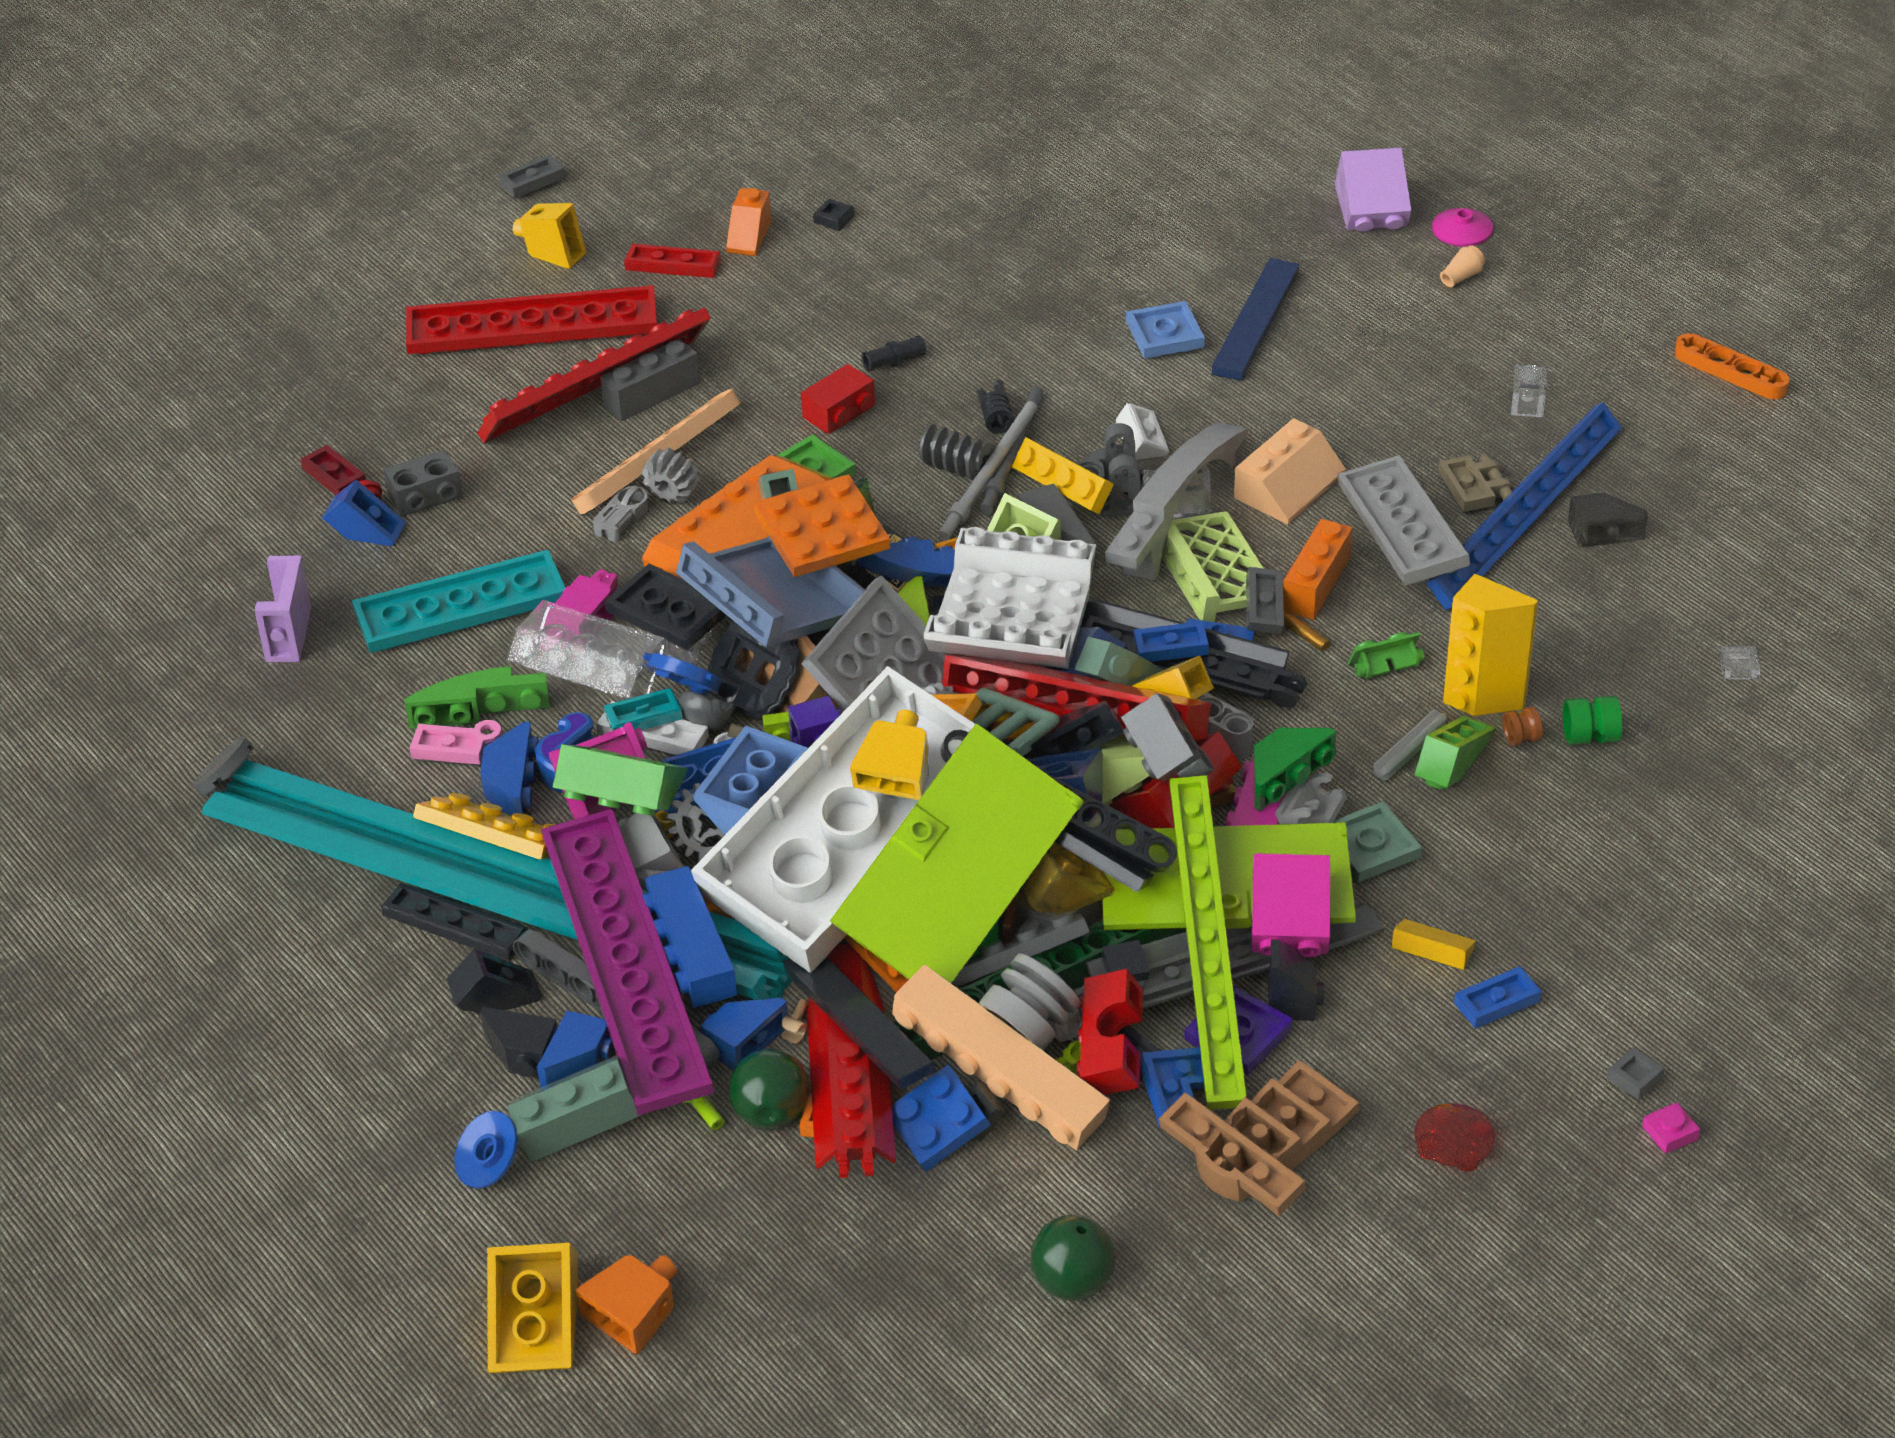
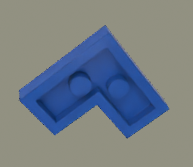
[1140,1047,1205,1129]

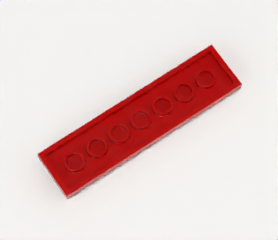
[406,285,657,354]
[477,307,711,444]

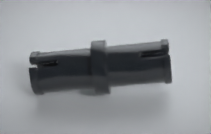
[861,335,927,372]

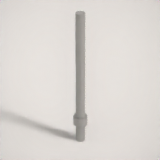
[938,401,1038,541]

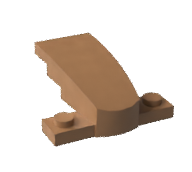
[1158,1060,1360,1216]

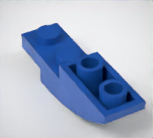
[858,537,955,587]

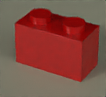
[801,364,875,434]

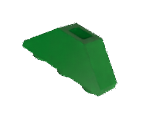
[1253,728,1336,812]

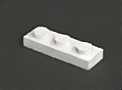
[597,701,709,755]

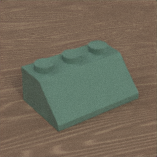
[507,1055,641,1162]

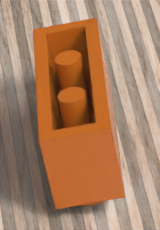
[1283,519,1353,620]

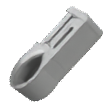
[593,486,649,542]

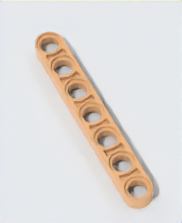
[571,389,740,514]

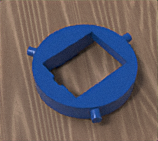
[643,652,723,695]

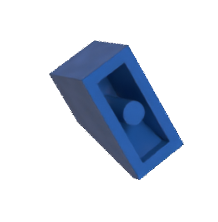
[322,480,406,546]
[700,998,788,1070]
[537,1010,615,1088]

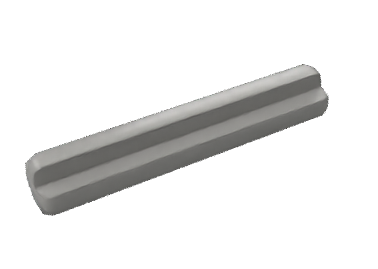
[1372,710,1447,781]

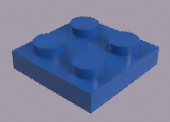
[891,1064,991,1171]

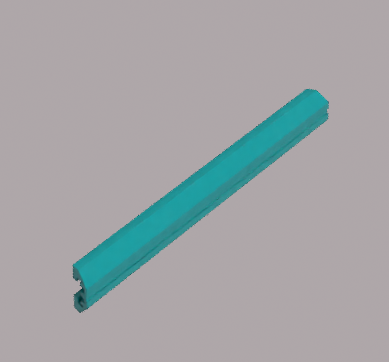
[201,760,793,1000]

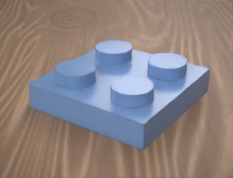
[1126,301,1205,359]

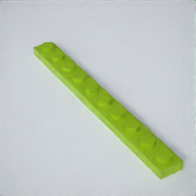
[1170,775,1246,1110]

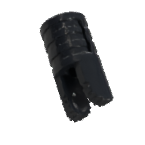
[977,380,1014,434]

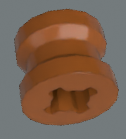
[1502,706,1543,747]

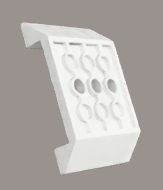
[924,527,1096,669]

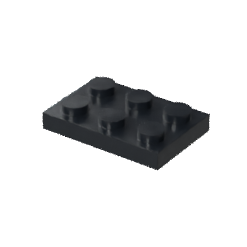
[605,564,727,650]

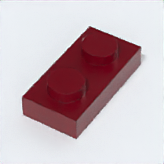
[300,445,366,495]

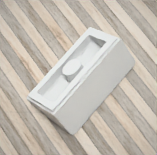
[1116,403,1169,460]

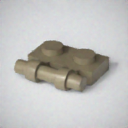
[1438,454,1514,512]

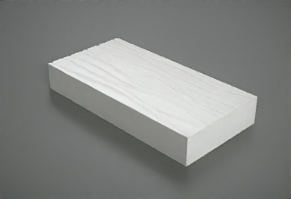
[691,666,975,973]

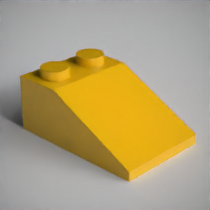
[487,1243,578,1374]

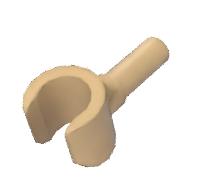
[782,999,808,1045]

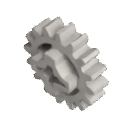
[665,783,725,862]

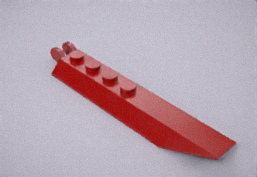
[807,943,896,1178]

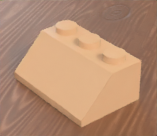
[1234,418,1346,525]

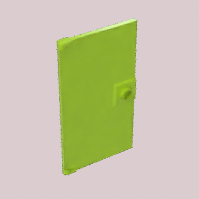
[829,723,1084,983]
[1102,822,1356,930]

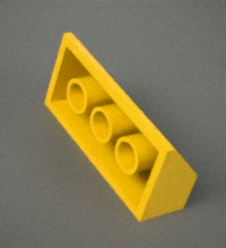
[1443,574,1538,716]

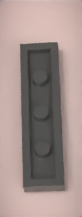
[951,911,1090,987]

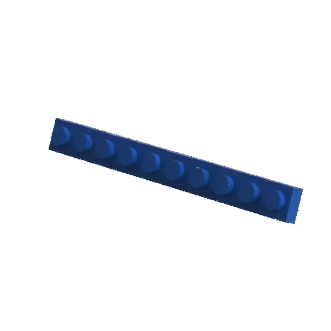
[1426,402,1622,610]

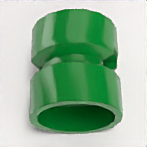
[1562,696,1622,745]

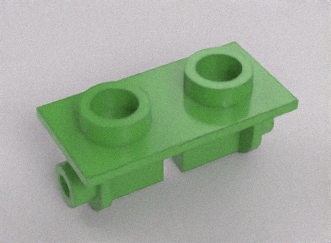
[1348,632,1424,679]

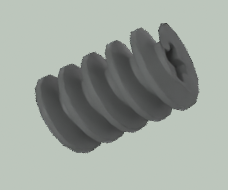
[919,423,994,480]

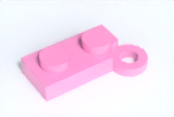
[409,720,502,764]

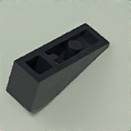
[1018,701,1124,759]

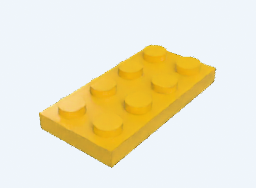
[413,793,555,860]

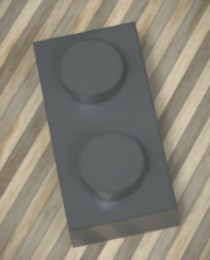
[499,154,566,198]
[1246,567,1284,634]

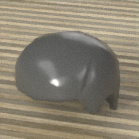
[679,690,736,731]

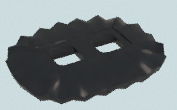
[708,622,802,720]

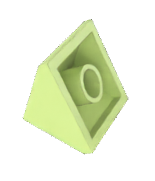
[987,493,1061,540]

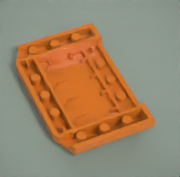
[642,455,868,580]

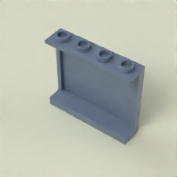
[676,536,865,647]

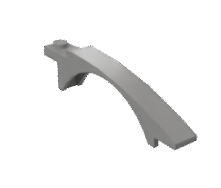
[1105,422,1248,581]

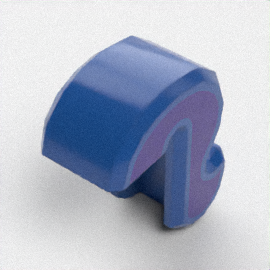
[535,712,594,793]

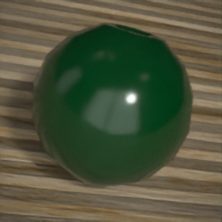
[729,1048,810,1130]
[1031,1214,1115,1301]

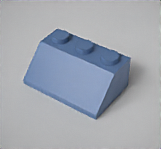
[693,725,808,835]

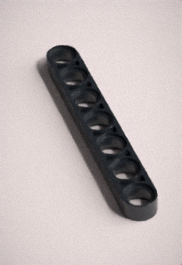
[940,729,1177,873]

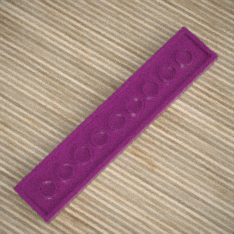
[541,809,714,1116]

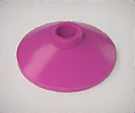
[1432,208,1493,247]

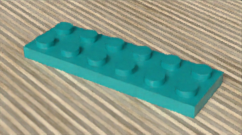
[352,549,566,653]

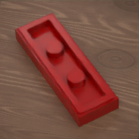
[624,244,721,278]

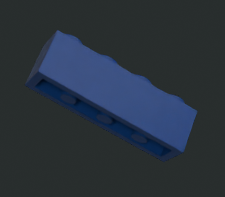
[642,866,737,1008]

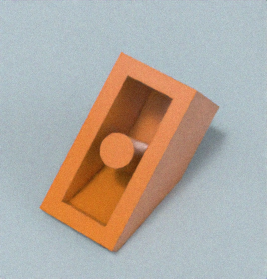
[726,188,772,256]

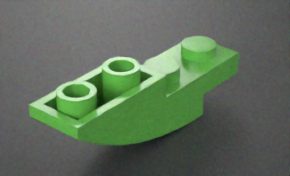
[405,666,550,729]

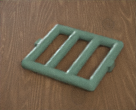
[972,688,1059,757]

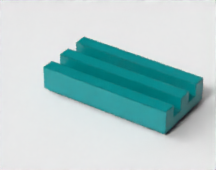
[604,688,683,731]

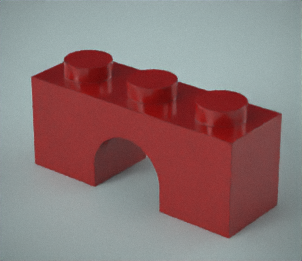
[1077,969,1143,1095]

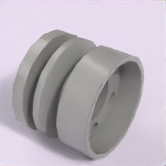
[978,953,1081,1051]

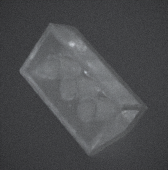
[507,600,667,699]

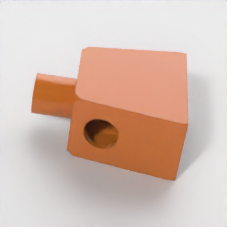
[576,1255,678,1355]

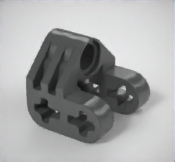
[1078,423,1140,516]

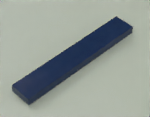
[1212,258,1299,381]

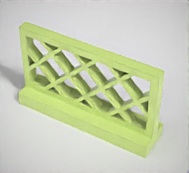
[1162,511,1263,622]

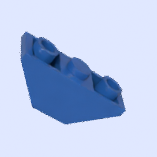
[480,722,539,815]

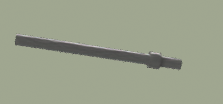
[980,387,1043,515]

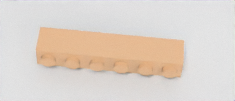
[892,964,1110,1151]

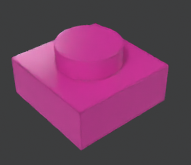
[1642,1102,1700,1154]

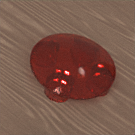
[1415,1103,1495,1172]

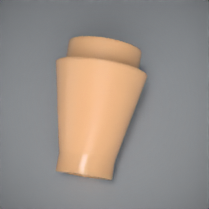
[1440,246,1485,287]

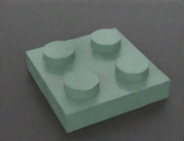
[1333,801,1422,883]

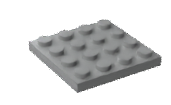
[801,575,960,711]

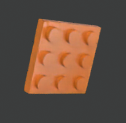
[754,474,890,578]

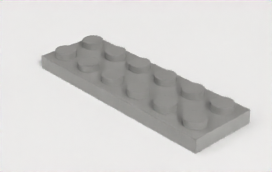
[1337,455,1470,585]

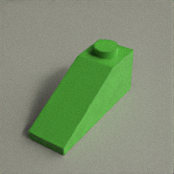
[1415,716,1496,789]

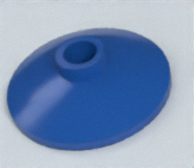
[455,1111,518,1189]

